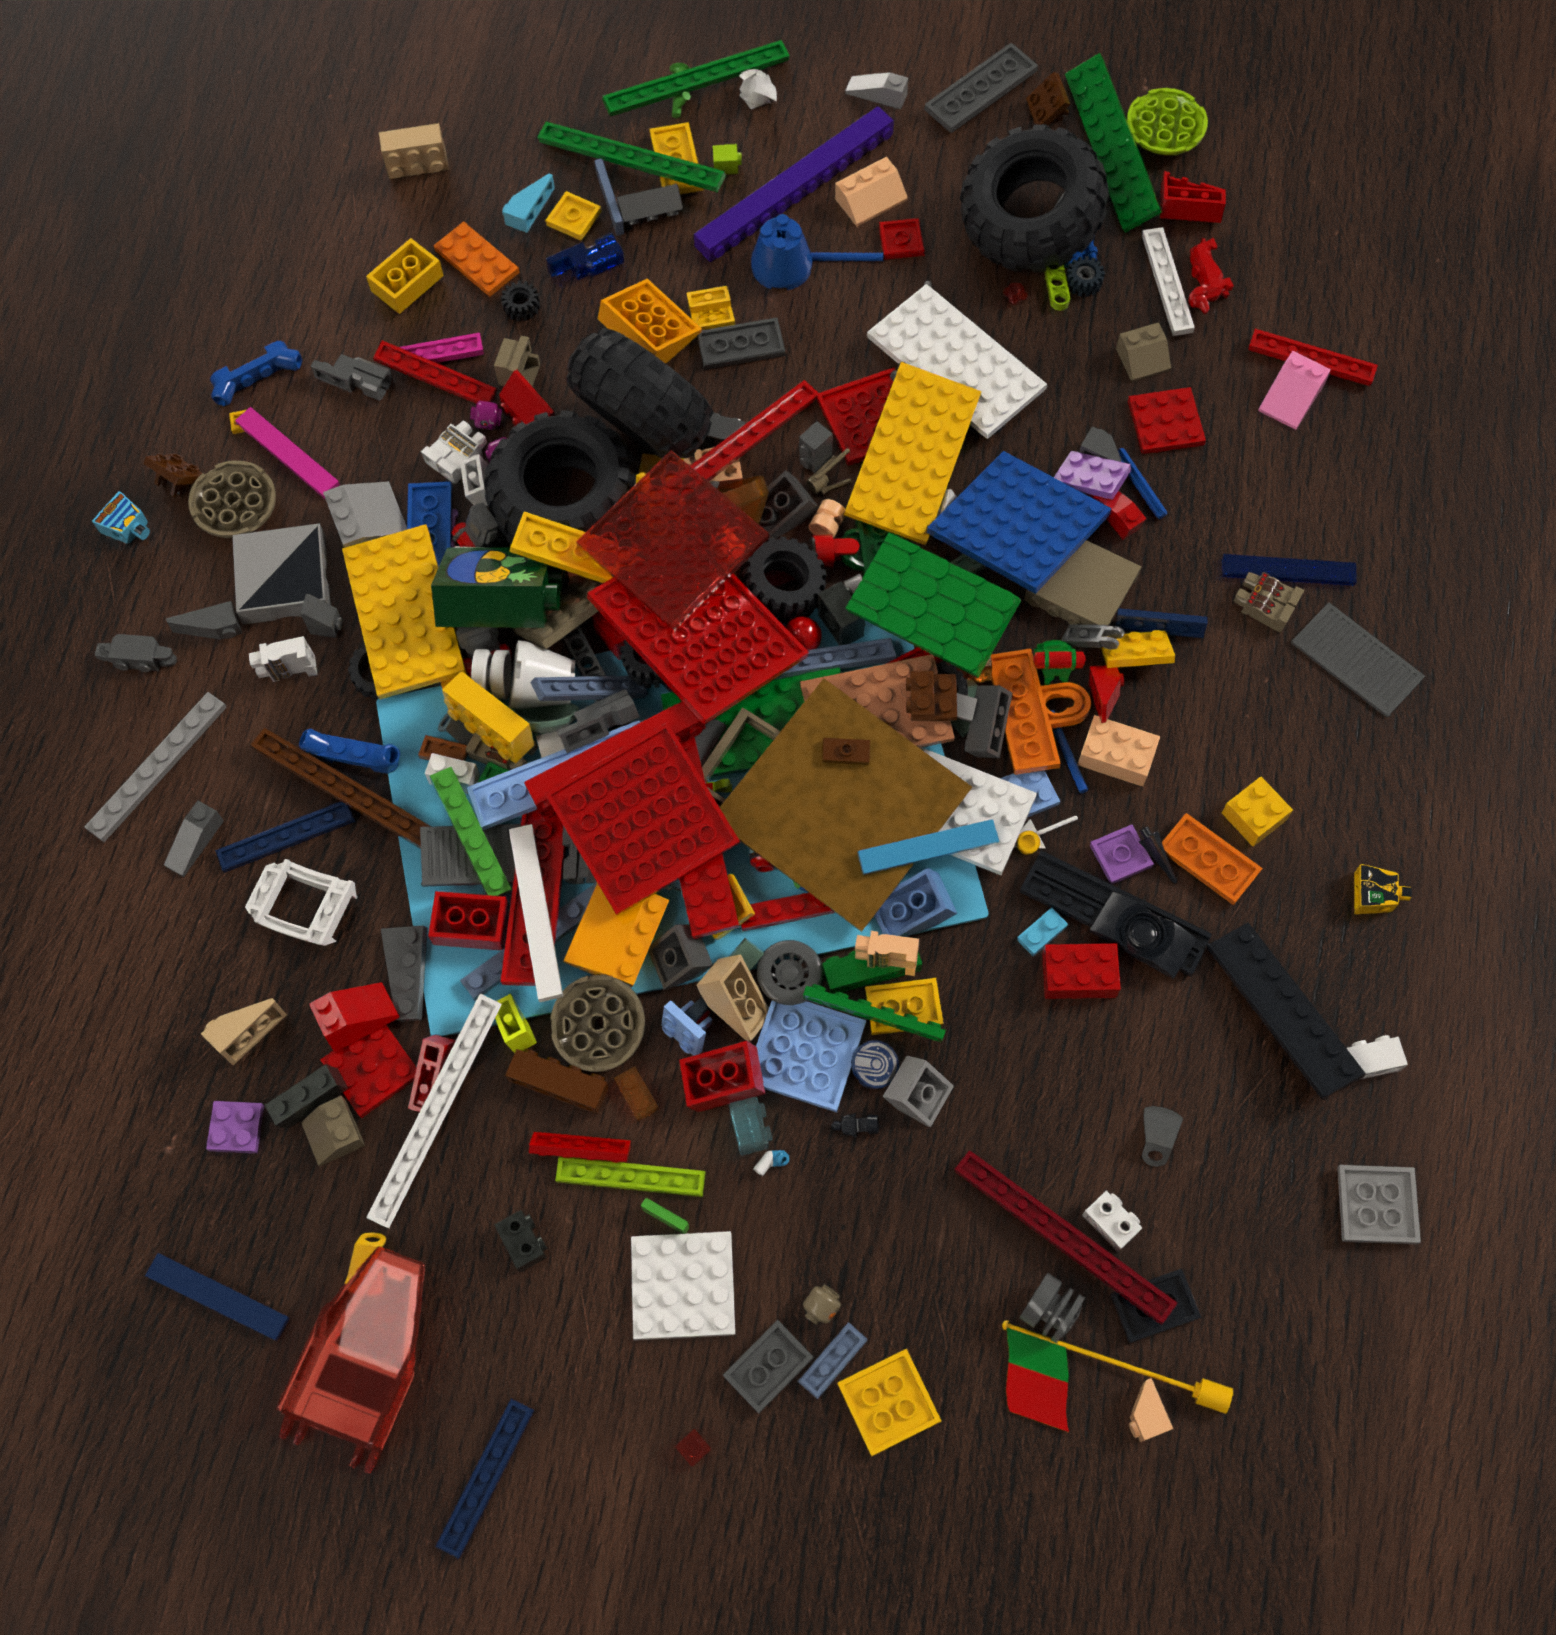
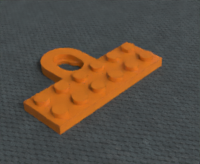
[987,649,1091,775]

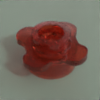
[1003,283,1028,305]

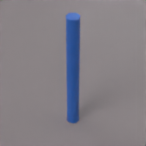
[811,252,883,261]
[1051,710,1088,794]

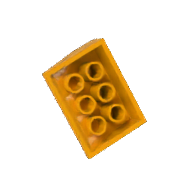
[598,279,702,363]
[563,883,669,987]

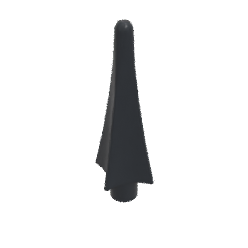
[1139,826,1178,884]

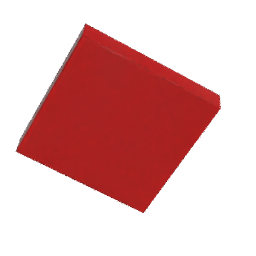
[879,218,925,260]

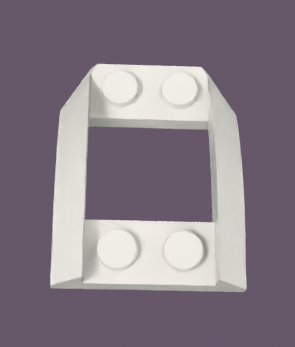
[245,859,357,946]

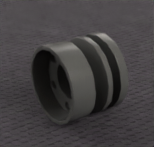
[1019,1273,1085,1343]

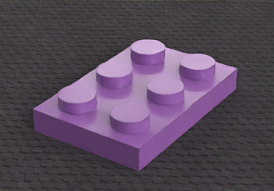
[1054,451,1131,500]

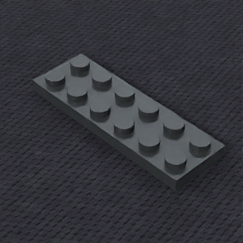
[924,43,1038,133]

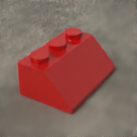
[499,369,555,426]

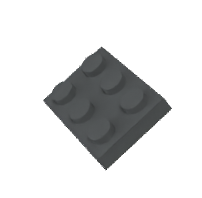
[723,1320,814,1414]

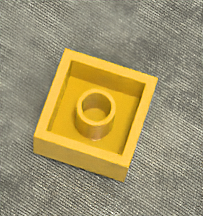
[1222,777,1293,847]

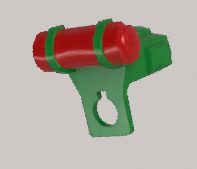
[1033,640,1086,685]

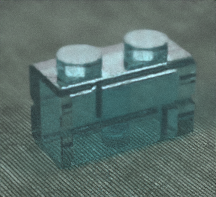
[729,1097,772,1155]

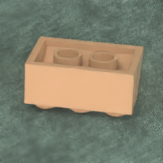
[835,157,908,226]

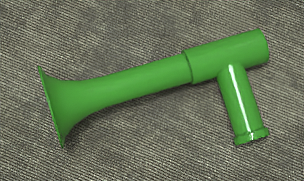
[670,63,691,118]

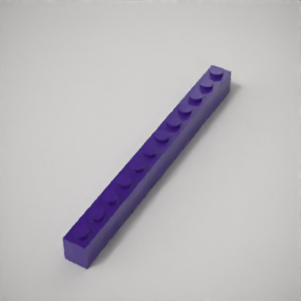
[694,106,894,262]

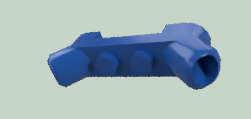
[210,341,302,406]
[299,729,400,774]

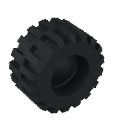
[620,639,666,688]

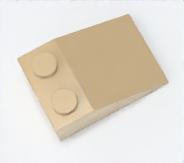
[696,954,769,1042]
[201,998,287,1065]

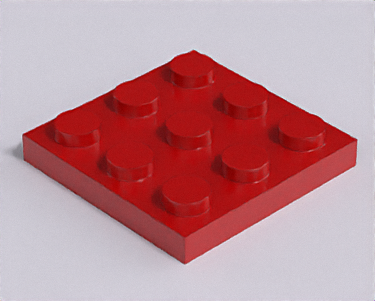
[1128,387,1206,454]
[320,1025,417,1118]

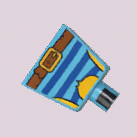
[92,491,150,544]

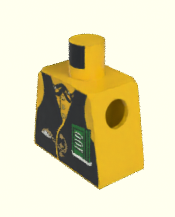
[1354,864,1412,914]

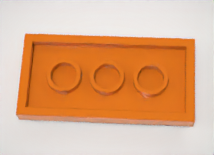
[433,221,520,297]
[1162,813,1263,905]

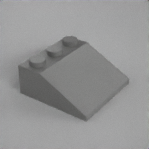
[323,482,407,548]

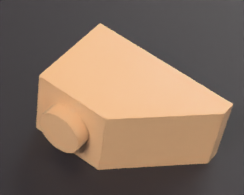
[1129,1378,1173,1442]

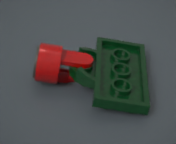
[808,519,903,576]

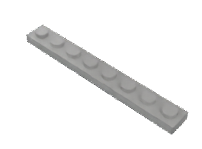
[85,692,227,842]

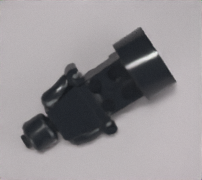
[831,1113,879,1137]

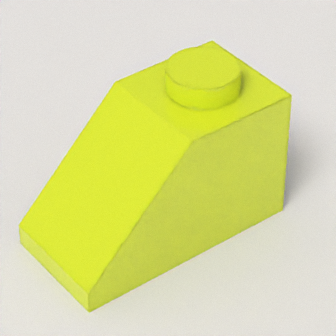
[495,994,537,1053]

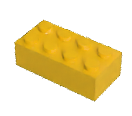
[442,671,534,764]

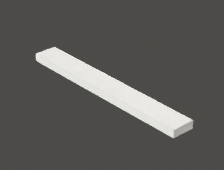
[509,824,563,1002]

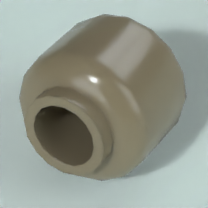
[803,1284,841,1325]

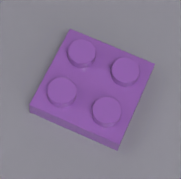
[1090,825,1154,884]
[206,1101,264,1153]

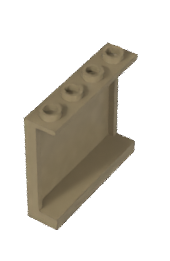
[1024,540,1141,626]

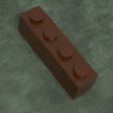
[505,1049,609,1114]

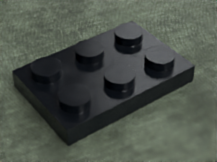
[1110,1269,1202,1344]

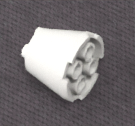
[509,640,575,709]

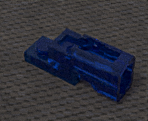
[546,232,625,281]

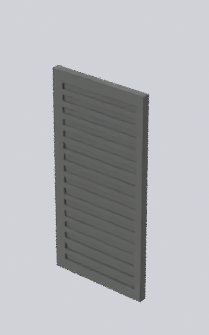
[1291,603,1425,718]
[420,824,521,887]

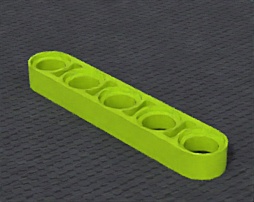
[1044,264,1070,311]

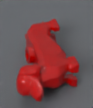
[1188,238,1233,315]

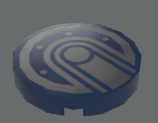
[851,1040,899,1089]

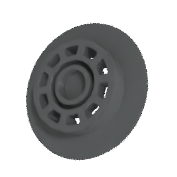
[756,940,823,1005]

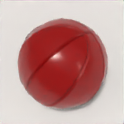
[785,616,822,650]

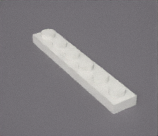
[1142,227,1195,336]

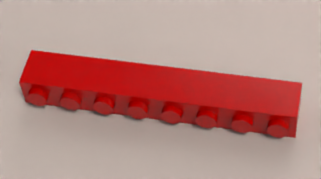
[524,702,706,813]

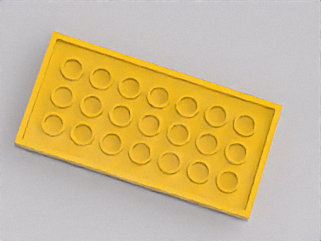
[844,362,982,545]
[342,524,466,700]

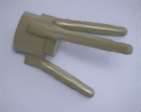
[807,448,852,495]

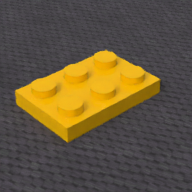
[1101,630,1175,668]
[865,978,944,1035]

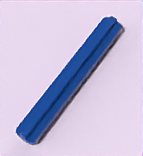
[1118,448,1167,519]

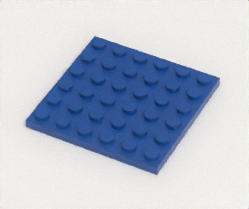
[927,451,1111,594]

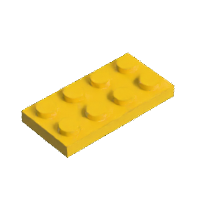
[650,122,703,194]

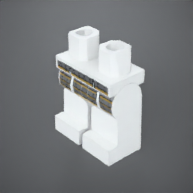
[421,421,487,485]
[249,636,317,682]

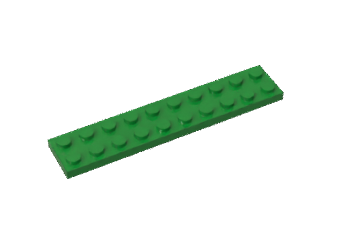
[1065,53,1162,233]

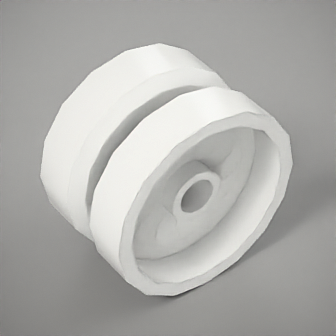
[471,649,512,700]

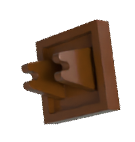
[1026,72,1070,126]
[143,453,202,497]

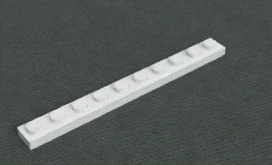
[366,994,502,1228]

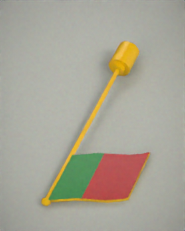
[1002,1320,1233,1432]

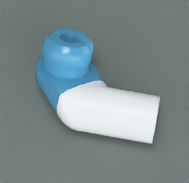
[753,1150,790,1176]

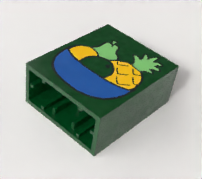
[431,547,566,628]

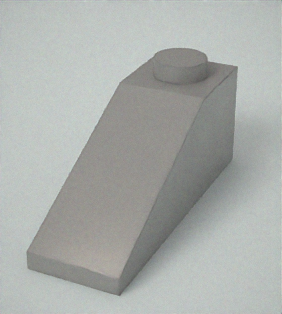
[845,73,908,109]

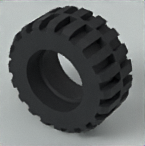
[738,537,827,625]

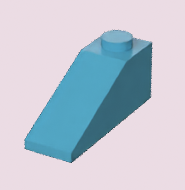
[502,174,555,233]

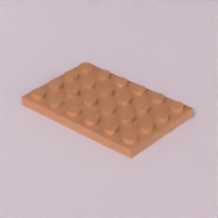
[800,654,955,748]

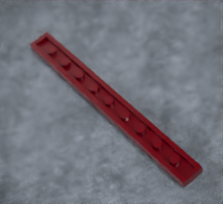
[954,1150,1177,1325]

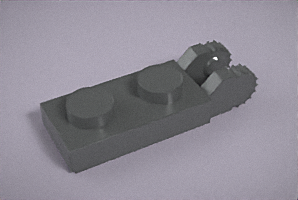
[1061,624,1125,650]

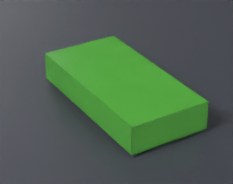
[641,1198,689,1234]

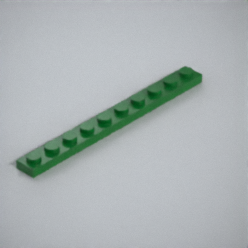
[602,40,790,117]
[538,121,726,193]

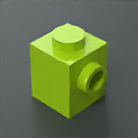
[713,144,742,175]

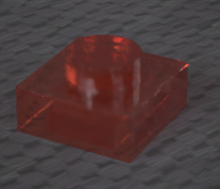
[675,1429,712,1468]

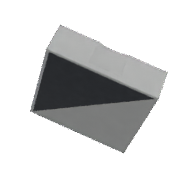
[232,523,331,624]

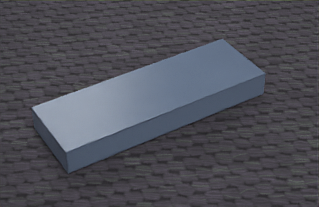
[798,1322,868,1400]

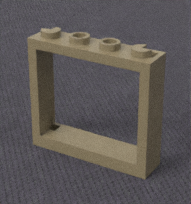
[702,708,781,806]

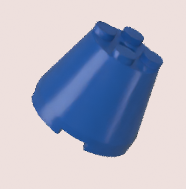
[751,214,812,290]

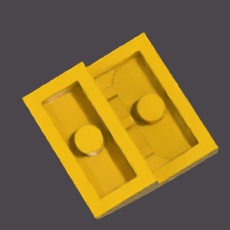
[687,286,735,330]

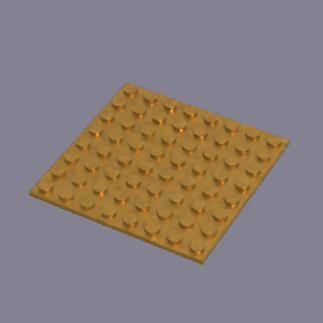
[720,678,972,932]

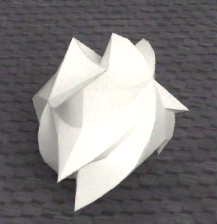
[739,69,777,109]

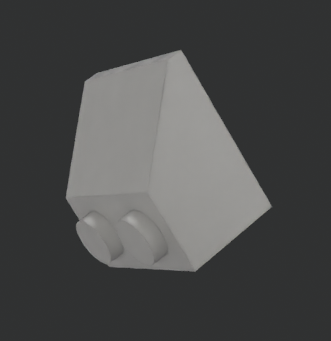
[883,1056,954,1127]

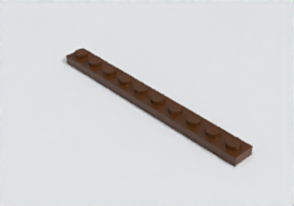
[250,728,432,849]

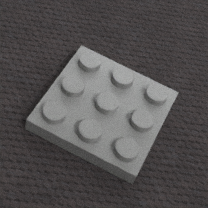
[1337,1165,1421,1244]

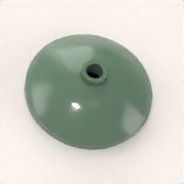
[513,703,579,735]

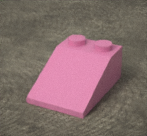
[1258,351,1331,430]

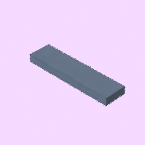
[594,159,624,236]

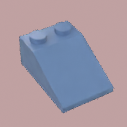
[875,868,957,937]

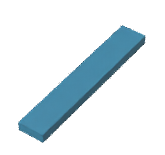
[857,819,999,875]

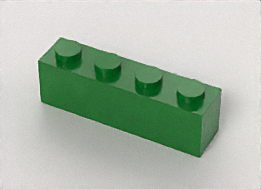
[822,951,922,994]

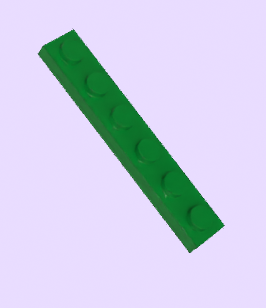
[803,984,946,1043]

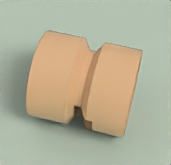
[808,499,846,539]

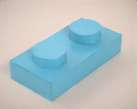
[1017,908,1068,956]

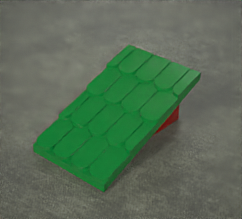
[846,533,1021,678]

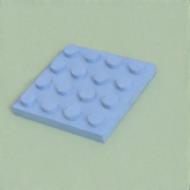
[756,1000,866,1113]

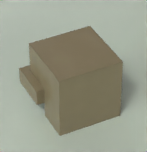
[494,336,540,387]

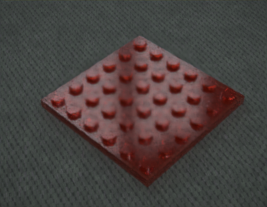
[576,450,769,631]

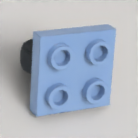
[661,997,714,1056]

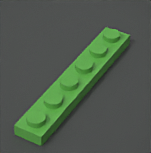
[430,767,512,896]

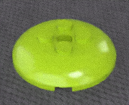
[1127,88,1208,155]

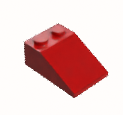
[309,982,400,1052]

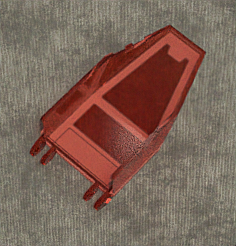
[277,1246,425,1473]

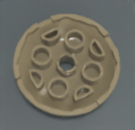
[188,460,276,538]
[550,975,645,1072]

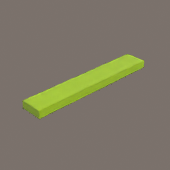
[555,1156,706,1197]

